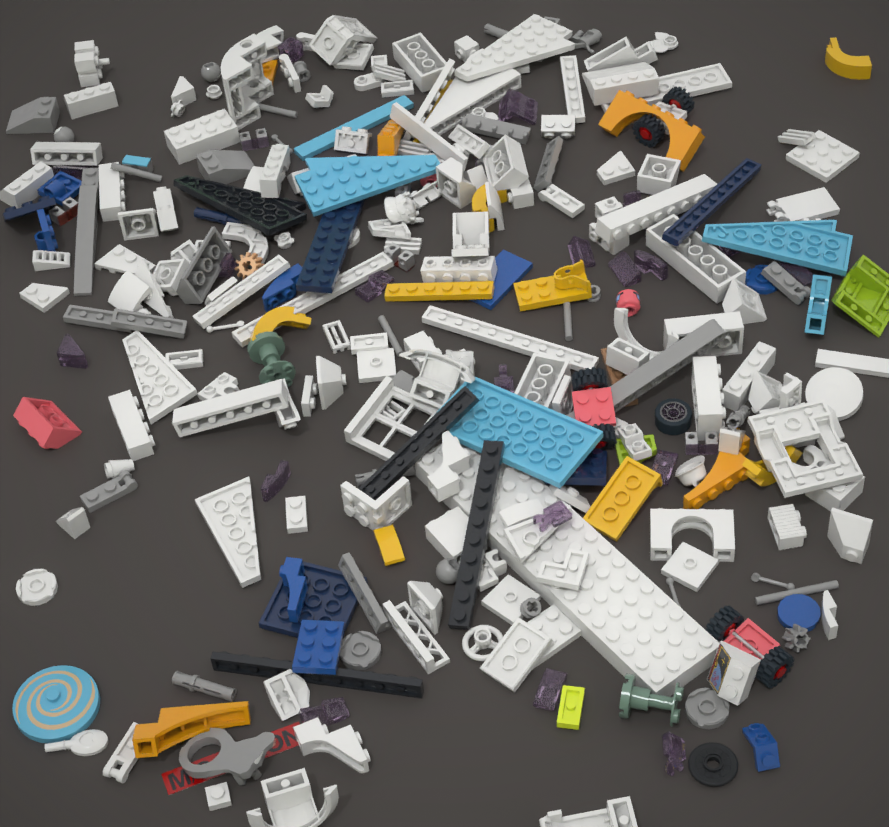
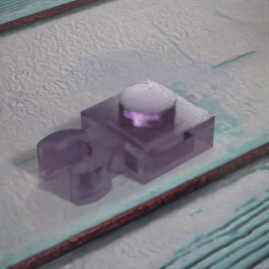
[533,500,572,532]

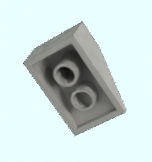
[6,97,60,134]
[196,150,255,184]

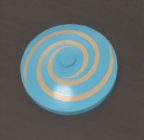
[12,665,100,744]

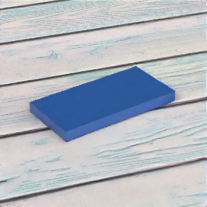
[470,250,533,310]

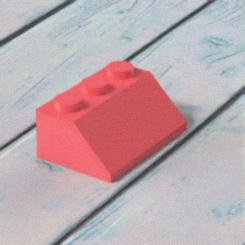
[13,397,82,449]

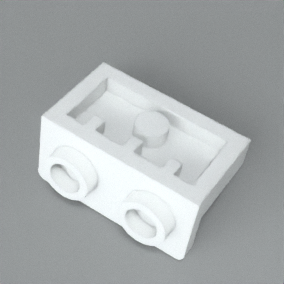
[541,115,575,139]
[334,126,372,154]
[779,373,802,409]

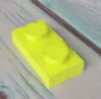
[557,685,585,730]

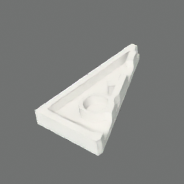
[135,259,173,318]
[504,505,572,563]

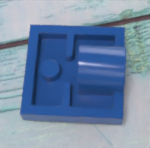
[37,171,82,206]
[34,209,58,251]

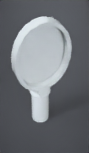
[45,729,109,756]

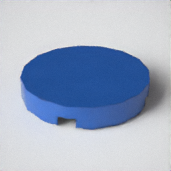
[745,265,778,295]
[777,594,821,632]

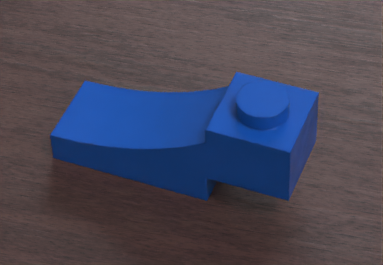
[279,557,308,623]

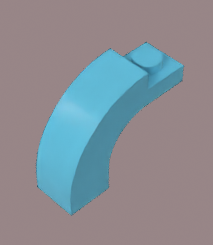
[805,274,832,335]

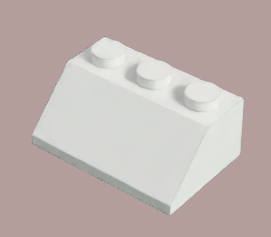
[64,82,118,119]
[482,134,529,191]
[0,161,54,209]

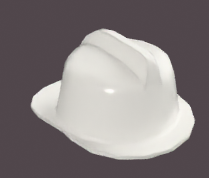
[675,455,707,487]

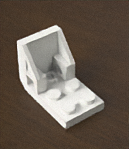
[309,15,377,66]
[452,212,490,257]

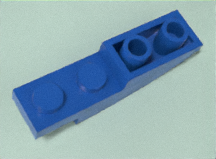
[262,263,303,312]

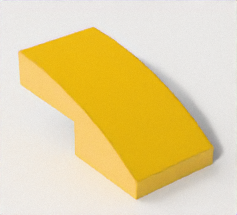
[373,525,405,566]

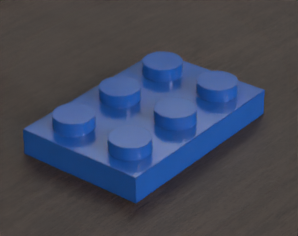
[292,620,345,675]

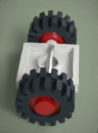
[632,86,695,147]

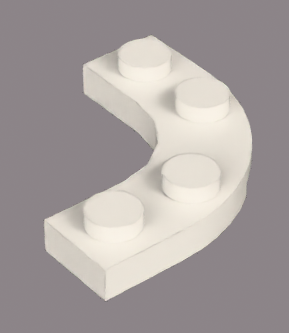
[222,222,269,268]

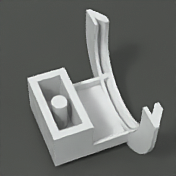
[606,308,679,375]
[399,349,475,408]
[246,768,339,827]

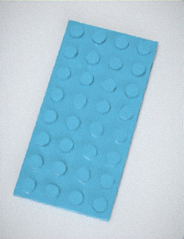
[436,376,603,488]

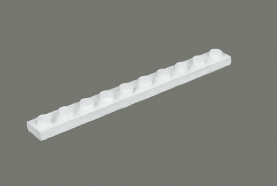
[232,252,394,347]
[422,305,599,371]

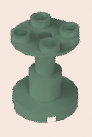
[247,331,296,387]
[619,673,684,727]

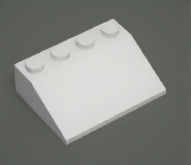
[582,62,659,106]

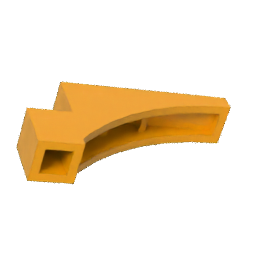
[377,119,405,156]
[683,427,750,509]
[132,701,251,758]

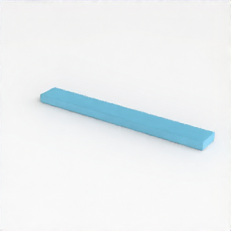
[294,95,414,161]

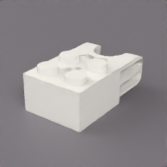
[793,445,865,511]

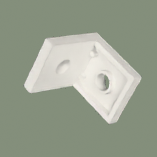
[340,476,412,530]

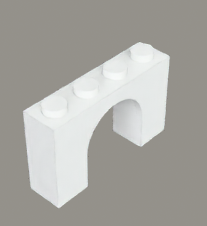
[650,508,735,562]

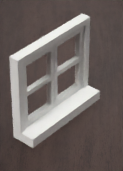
[344,376,440,461]

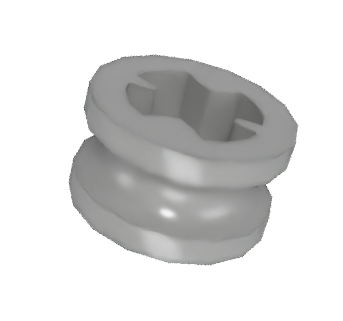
[586,285,601,302]
[520,598,541,619]

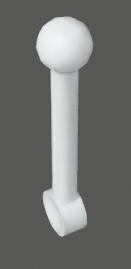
[206,321,244,333]

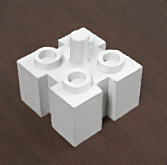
[74,40,110,87]

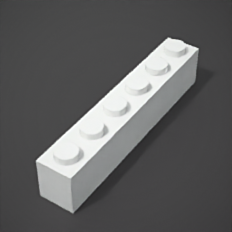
[172,379,289,437]

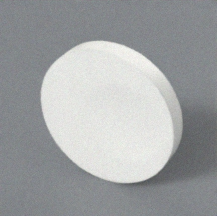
[805,367,863,421]

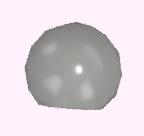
[201,62,221,82]
[54,127,74,142]
[436,558,459,584]

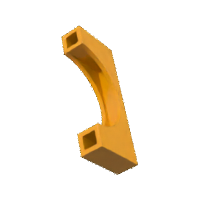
[598,90,705,172]

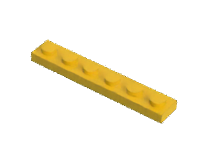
[384,281,494,302]

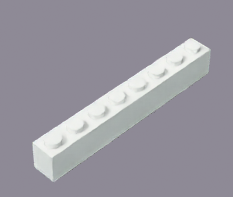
[595,174,717,244]

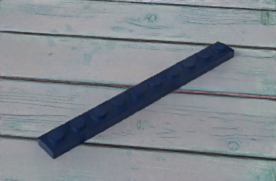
[662,158,762,247]

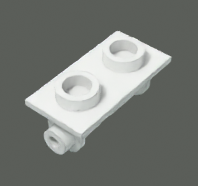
[409,181,442,210]

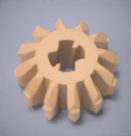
[234,252,265,280]

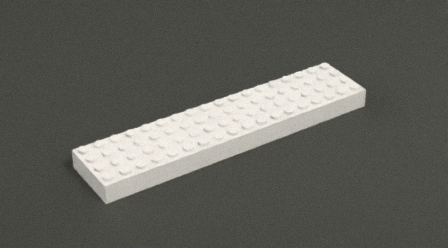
[414,443,719,697]

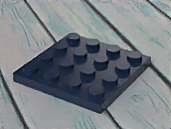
[259,562,368,638]

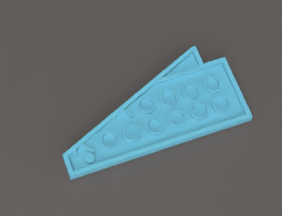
[295,155,440,217]
[701,220,853,276]

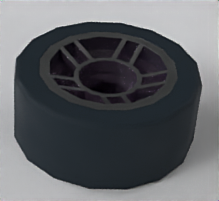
[655,398,692,435]

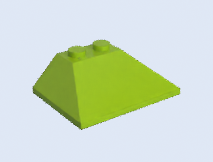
[831,255,889,338]

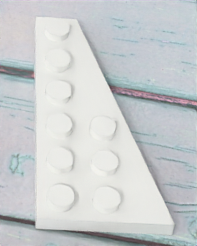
[122,331,198,424]
[195,477,261,588]

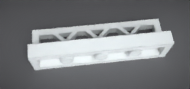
[382,600,450,674]

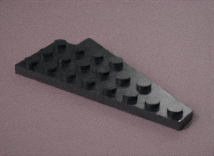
[174,175,307,236]

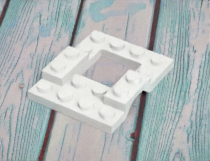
[747,399,863,498]

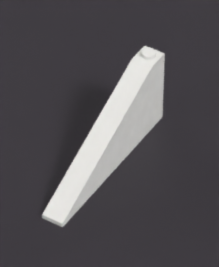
[419,48,521,144]

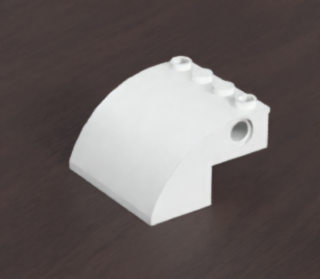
[220,34,274,130]

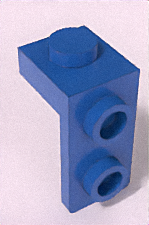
[742,723,780,772]

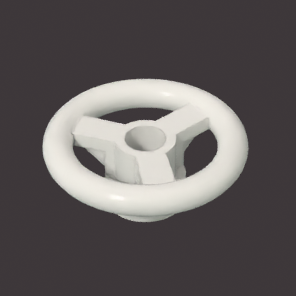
[462,625,503,661]

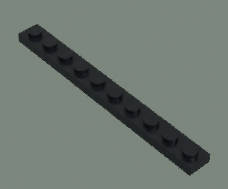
[448,440,505,630]
[210,652,424,699]

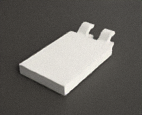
[766,187,840,222]

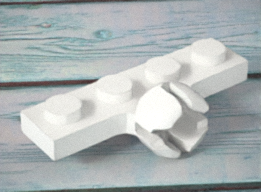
[448,124,490,159]

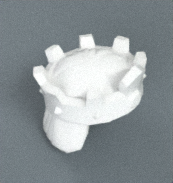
[384,191,424,224]

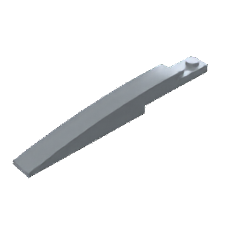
[74,168,99,296]

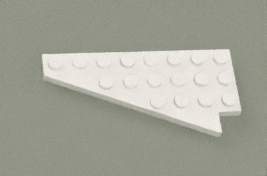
[454,14,575,82]

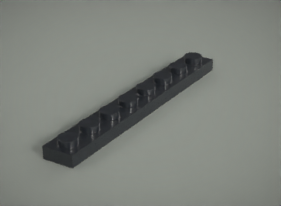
[358,386,480,501]

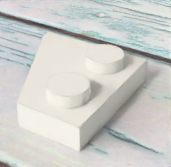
[597,151,635,185]
[368,219,411,239]
[19,283,70,313]

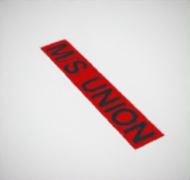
[161,722,300,795]

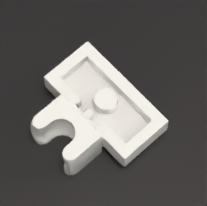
[197,372,240,401]
[460,549,507,592]

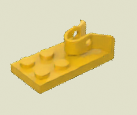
[513,260,592,311]
[583,456,663,542]

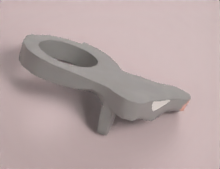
[179,727,276,785]

